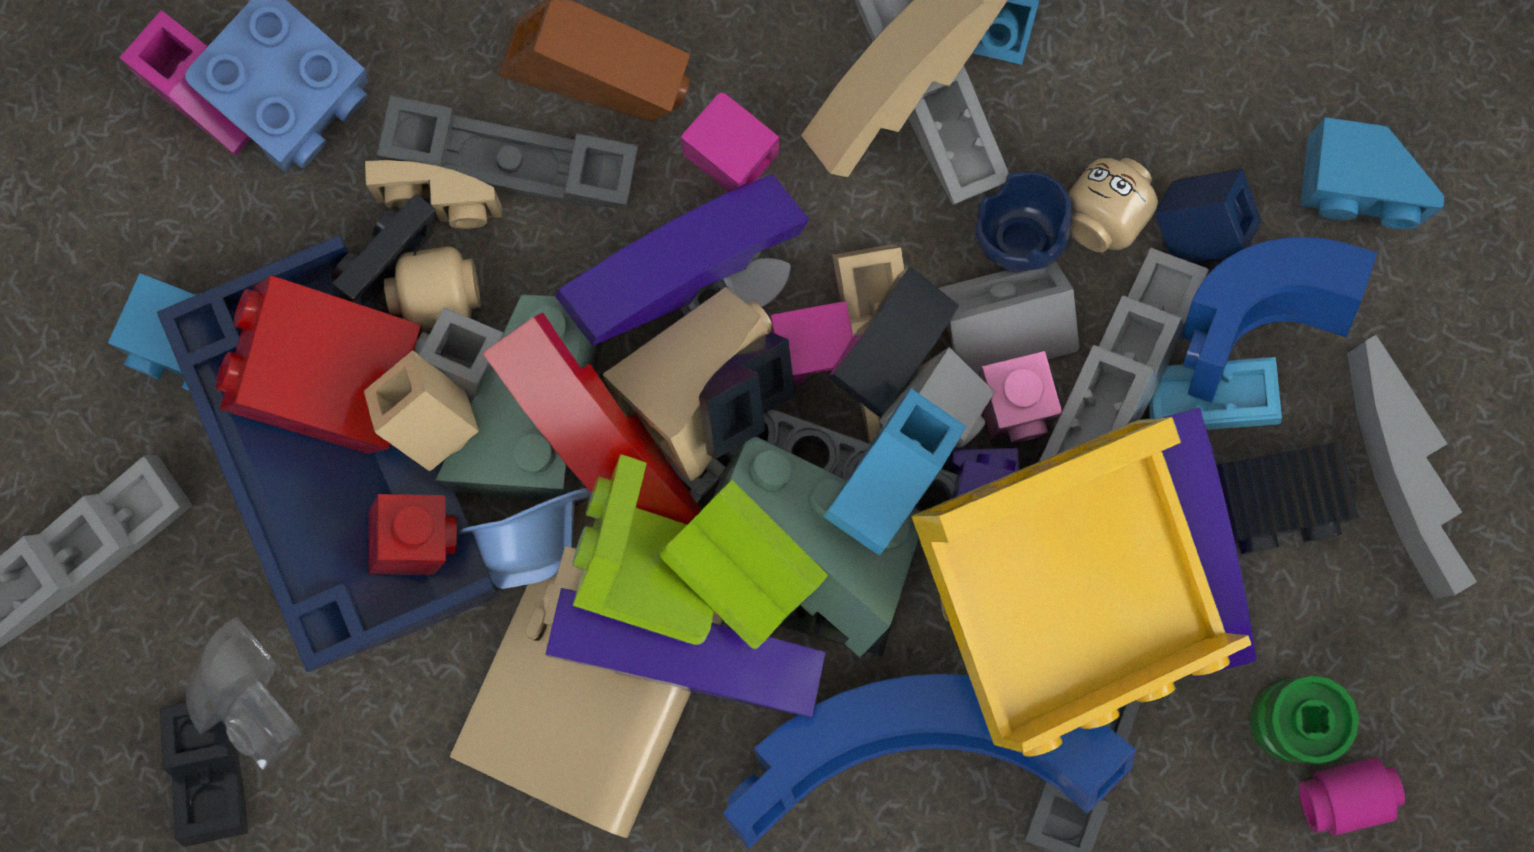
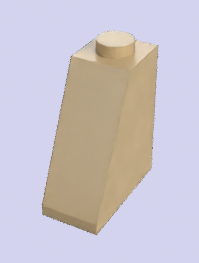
[602,287,773,482]

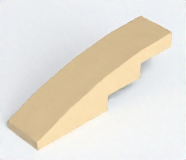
[801,0,1008,177]

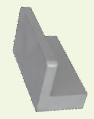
[938,260,1080,375]

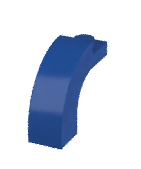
[1182,237,1377,403]

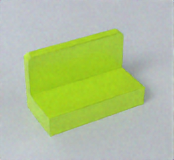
[660,480,828,649]

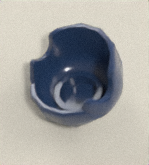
[975,171,1073,273]

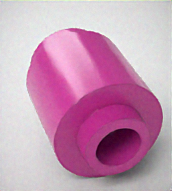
[1298,757,1405,836]

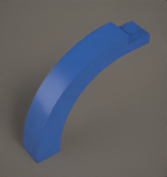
[723,674,1136,849]

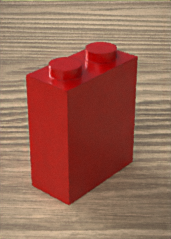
[216,275,421,454]

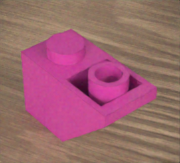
[119,10,251,156]

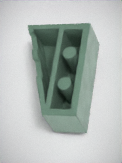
[436,295,597,500]
[712,436,919,657]

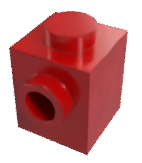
[368,494,457,575]

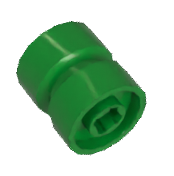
[1249,676,1359,764]

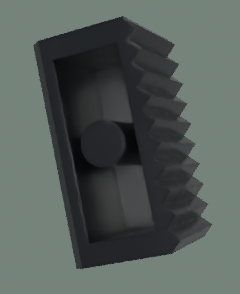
[1216,442,1358,555]

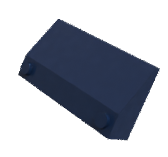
[157,235,500,672]

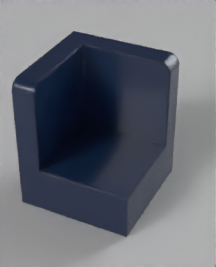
[1154,168,1262,263]

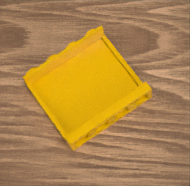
[911,417,1252,757]

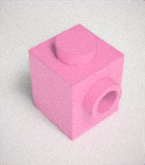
[978,351,1062,444]

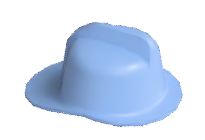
[457,487,592,589]

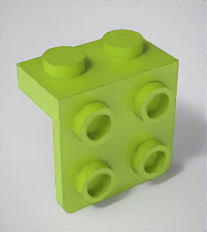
[572,454,714,645]

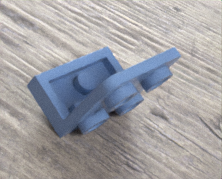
[186,0,368,173]

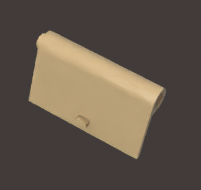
[450,483,723,838]

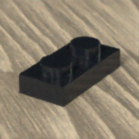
[331,194,436,307]

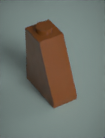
[498,0,690,122]

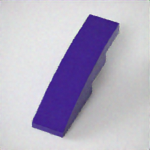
[555,174,809,346]
[1162,407,1257,678]
[545,588,826,718]

